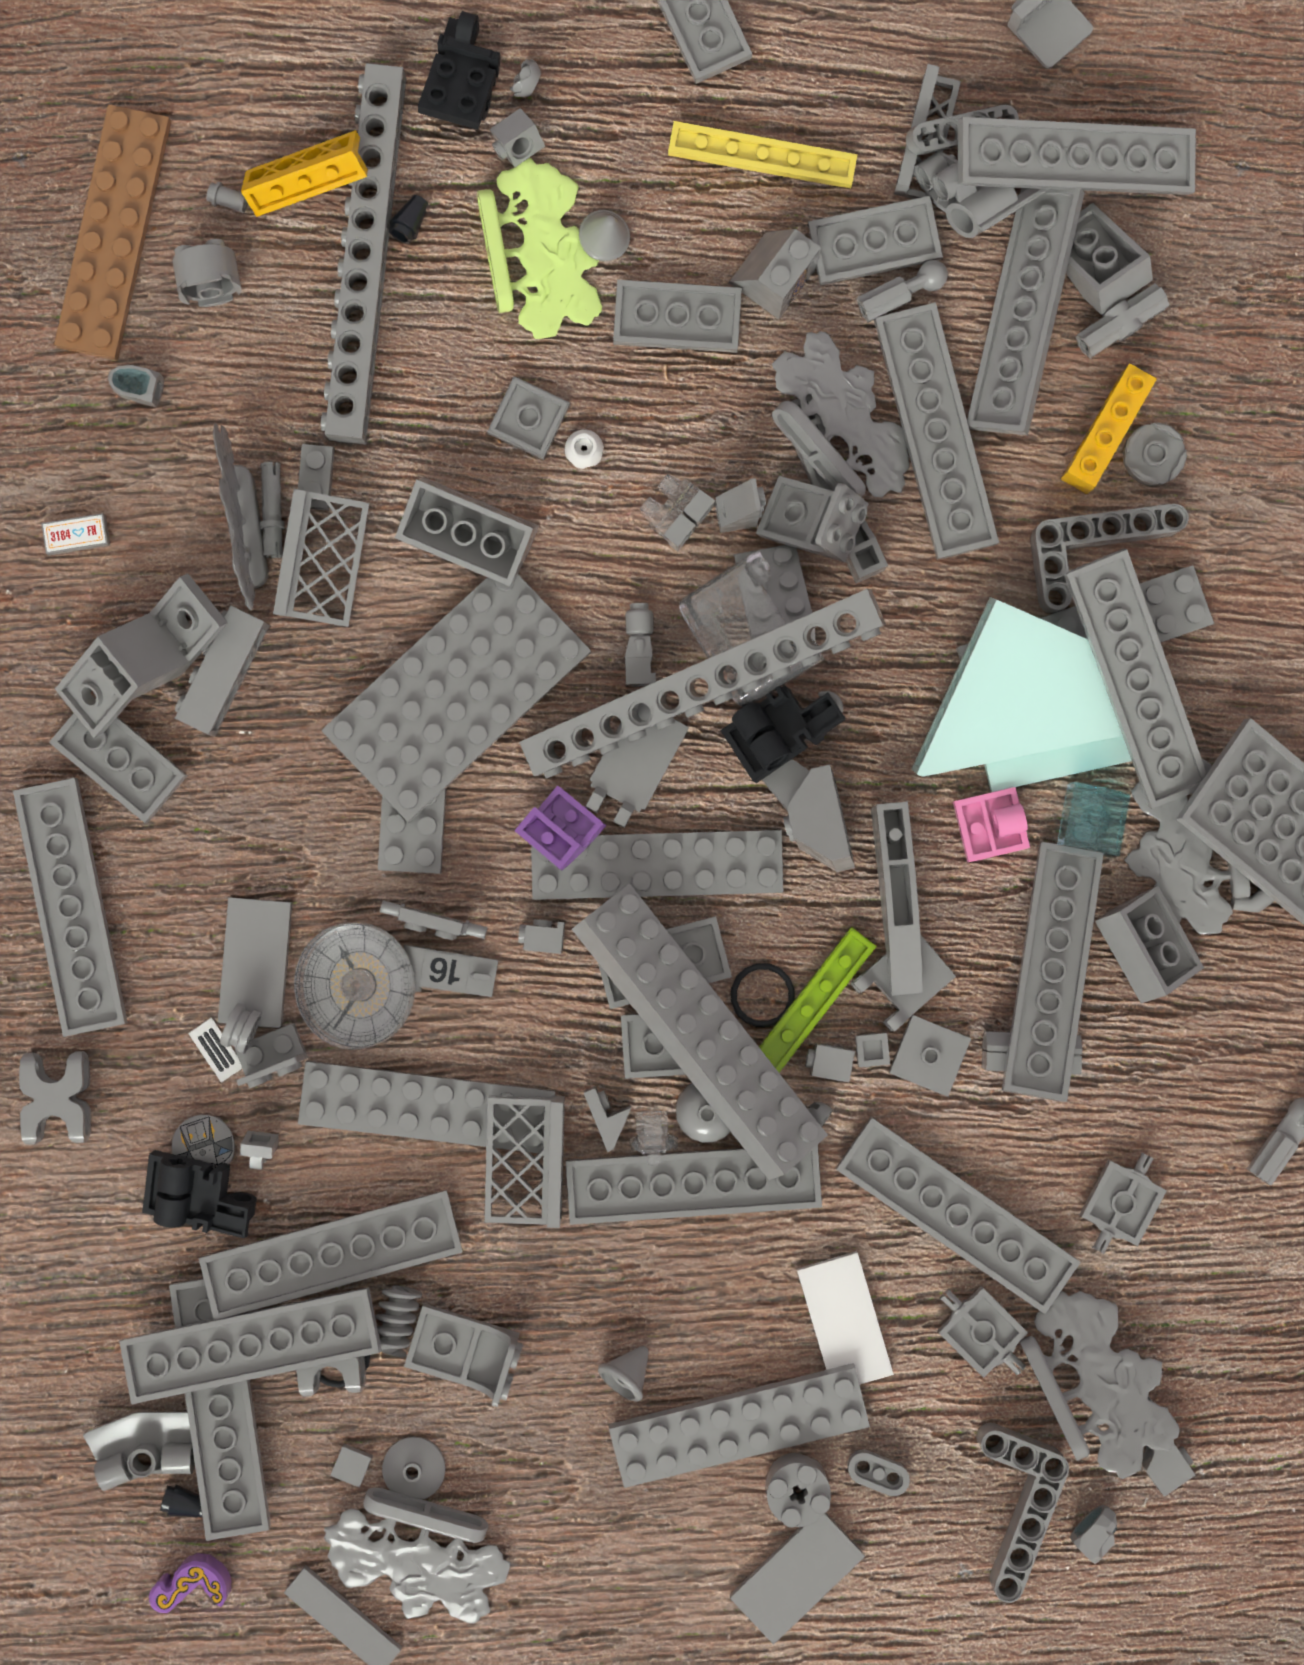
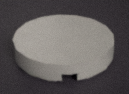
[1122,423,1187,486]

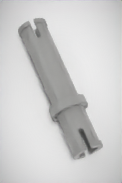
[260,462,285,558]

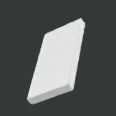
[797,1251,894,1385]

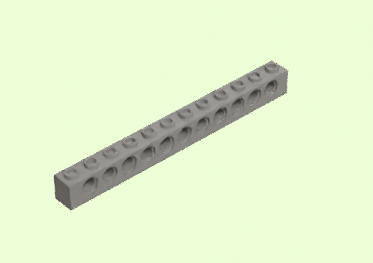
[321,63,407,445]
[519,589,886,779]

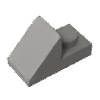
[584,1086,631,1152]

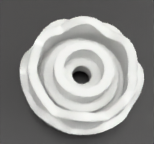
[565,429,604,469]

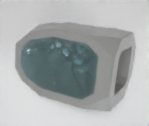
[108,365,164,407]
[1070,1505,1118,1564]

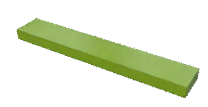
[759,927,876,1073]

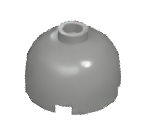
[675,1083,730,1143]

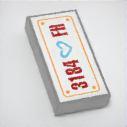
[41,513,110,556]

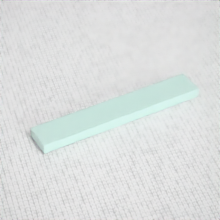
[984,736,1132,792]

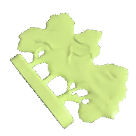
[477,157,602,339]

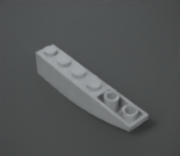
[871,801,923,996]

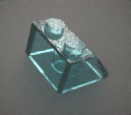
[1057,782,1130,856]

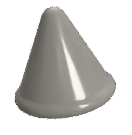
[579,210,630,261]
[598,1346,649,1402]

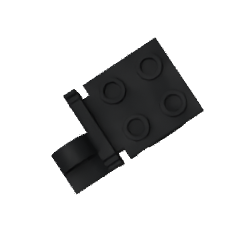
[418,11,500,130]
[720,685,846,783]
[142,1150,257,1238]

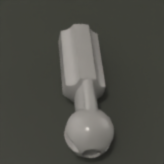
[856,260,948,323]
[1246,1097,1304,1186]

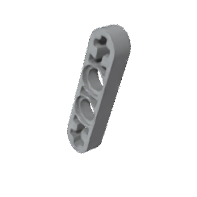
[906,105,1019,155]

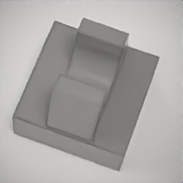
[240,1131,279,1170]

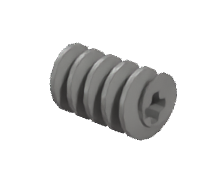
[375,1285,422,1357]

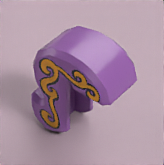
[149,1553,231,1613]

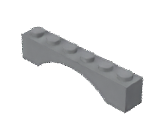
[791,394,888,584]

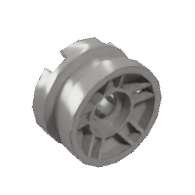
[220,1003,262,1054]

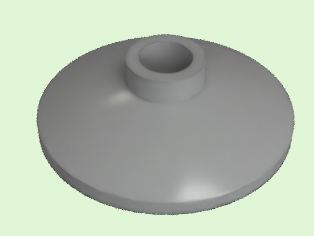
[382,1436,446,1500]

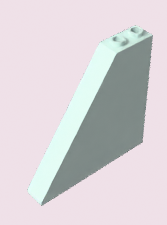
[912,597,1123,777]

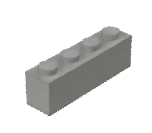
[175,605,270,737]

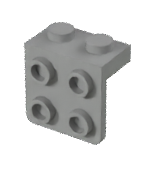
[1007,0,1093,69]

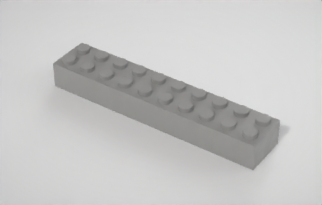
[572,883,828,1180]

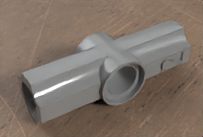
[1076,283,1170,359]

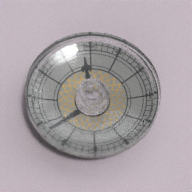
[294,922,415,1050]

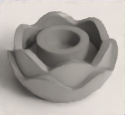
[510,59,541,97]

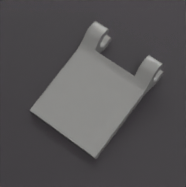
[850,934,956,1032]

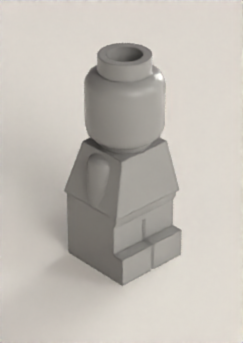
[625,603,656,687]

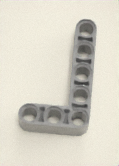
[1030,504,1189,614]
[976,1423,1069,1603]

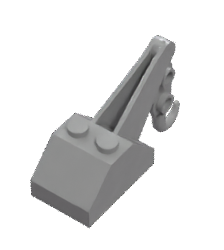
[762,691,855,872]

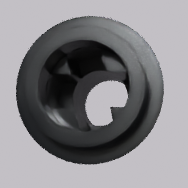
[389,195,429,244]
[160,1484,203,1518]

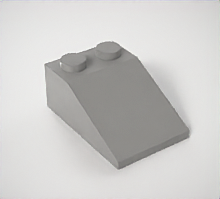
[1066,203,1153,315]

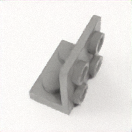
[234,1023,308,1089]

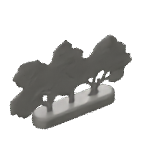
[772,331,910,498]
[213,423,269,610]
[1124,759,1250,934]
[1020,1291,1180,1479]
[324,1488,511,1624]

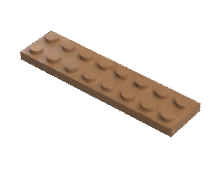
[54,104,171,361]

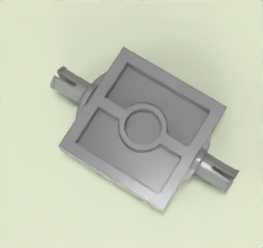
[380,900,488,940]
[1079,1152,1167,1254]
[937,1286,1028,1378]

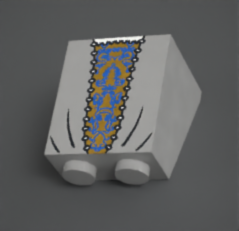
[729,229,821,319]

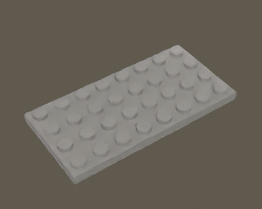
[321,574,591,823]

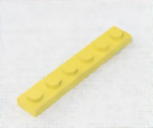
[668,121,858,189]

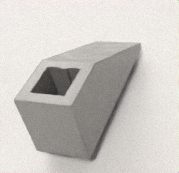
[715,478,766,533]

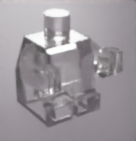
[629,1111,678,1166]

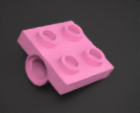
[953,787,1030,863]

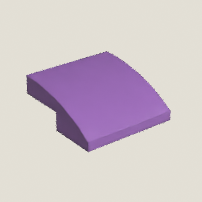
[514,785,606,870]

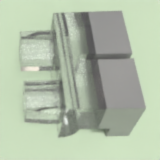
[640,474,715,552]

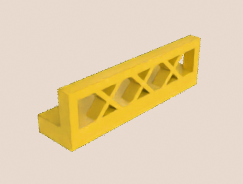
[241,130,368,217]

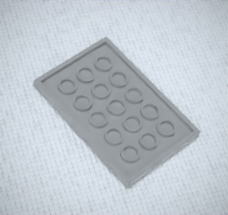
[1176,718,1304,925]

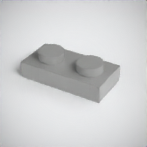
[298,444,335,511]

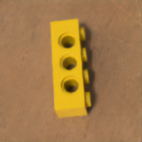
[1061,363,1157,495]

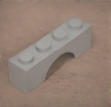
[1142,1396,1195,1497]

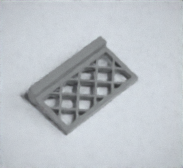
[273,489,369,627]
[484,1096,565,1228]

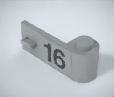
[402,945,498,997]

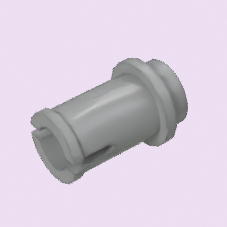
[206,181,248,213]

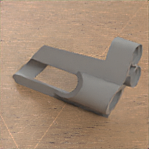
[914,151,1050,238]

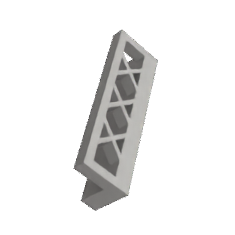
[894,64,961,199]

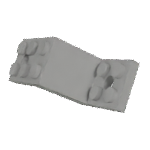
[55,573,228,738]

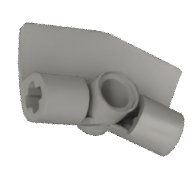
[83,1412,194,1491]

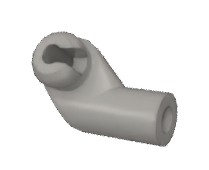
[1230,888,1274,913]

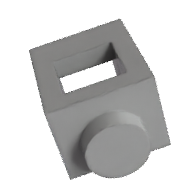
[518,919,565,954]

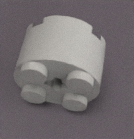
[172,239,242,307]
[765,1453,831,1528]

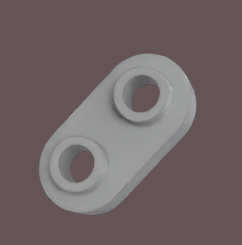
[847,1449,910,1496]

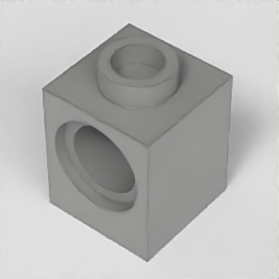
[490,108,545,167]
[805,1042,855,1083]

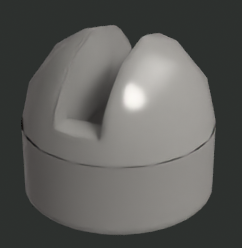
[808,1102,833,1127]

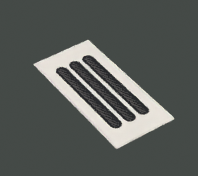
[188,1018,242,1083]

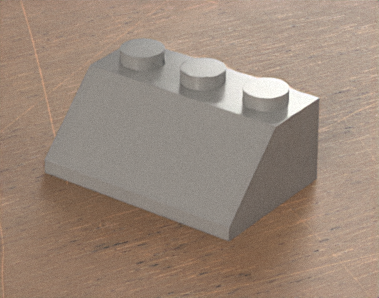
[1095,885,1204,1004]

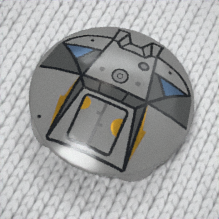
[172,1115,235,1170]

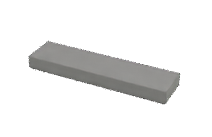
[284,1565,402,1665]

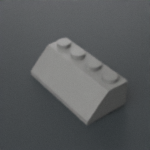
[395,477,539,587]

